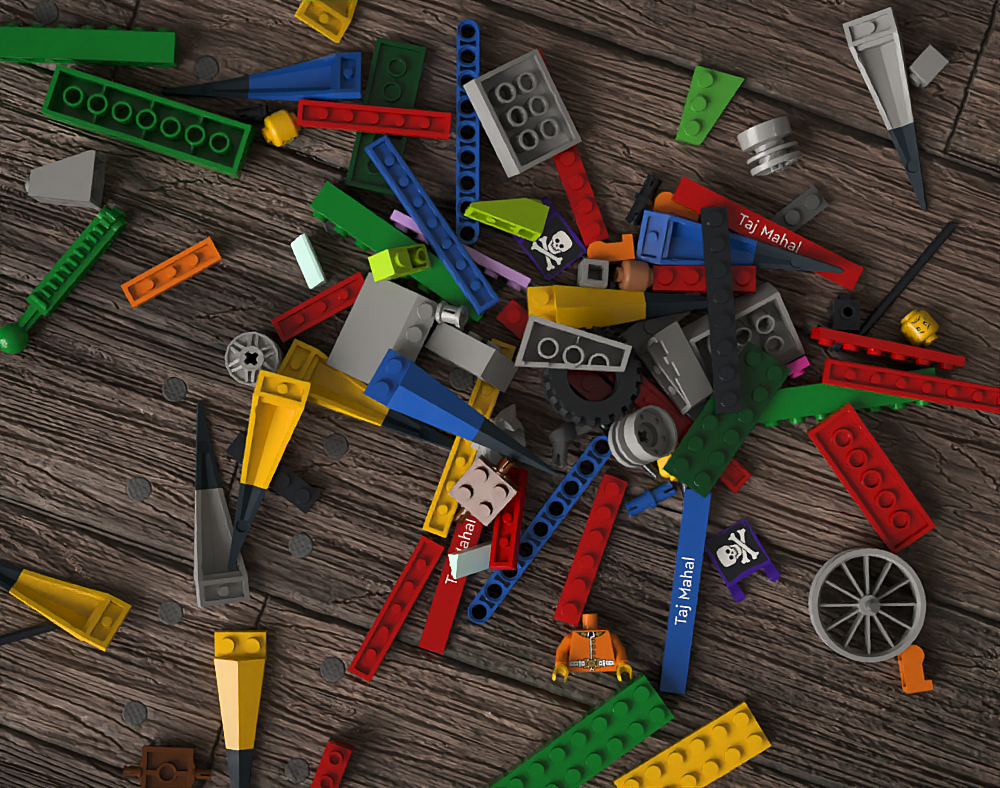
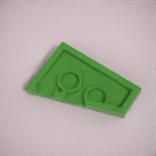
[675,65,745,146]

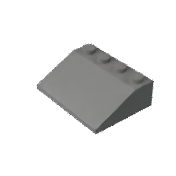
[463,48,582,178]
[326,272,439,384]
[681,281,806,394]

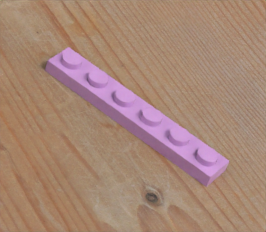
[390,209,531,291]

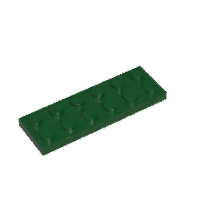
[345,37,427,197]
[662,341,792,498]

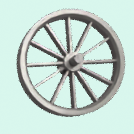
[808,547,926,662]

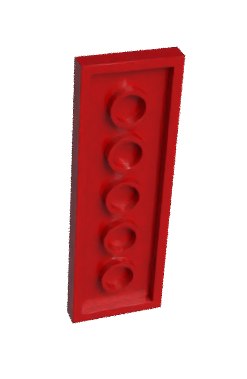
[806,402,936,555]

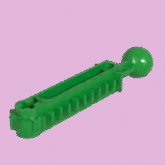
[0,205,128,354]

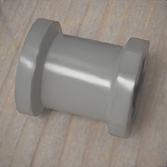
[436,300,469,329]

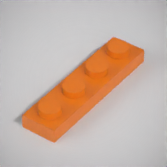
[120,236,223,309]

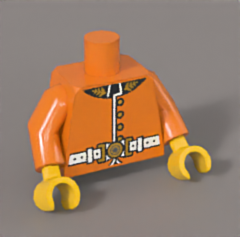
[552,613,633,682]

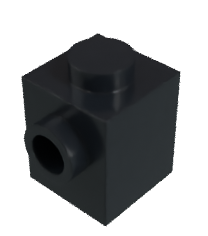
[829,295,860,332]

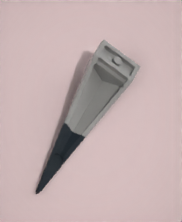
[843,7,927,212]
[194,401,250,607]

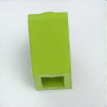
[368,243,432,282]

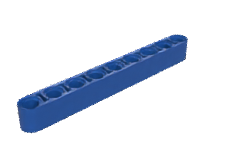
[456,19,480,247]
[468,435,612,624]

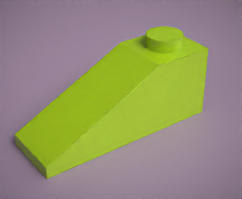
[464,198,550,242]

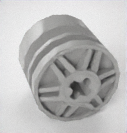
[737,116,803,177]
[225,332,284,387]
[608,405,677,468]

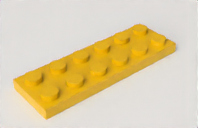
[613,701,771,788]

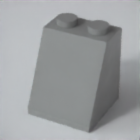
[25,150,107,209]

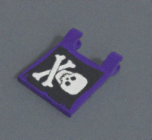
[510,197,587,281]
[704,518,781,602]

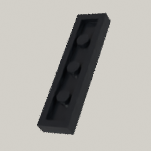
[225,432,322,514]

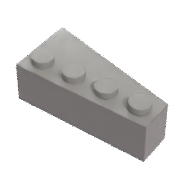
[514,315,632,372]

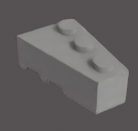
[637,321,714,415]
[425,322,519,393]

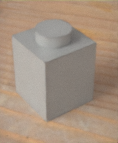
[907,45,949,89]
[577,258,609,289]

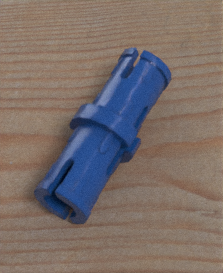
[624,480,676,518]

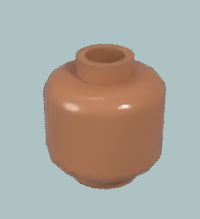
[614,260,654,292]

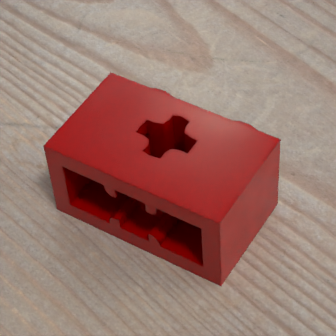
[310,737,354,788]

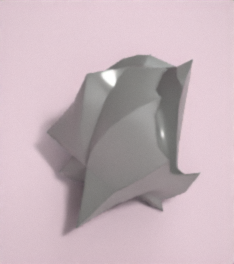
[470,404,526,465]

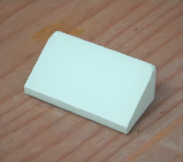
[291,234,327,289]
[448,540,492,579]

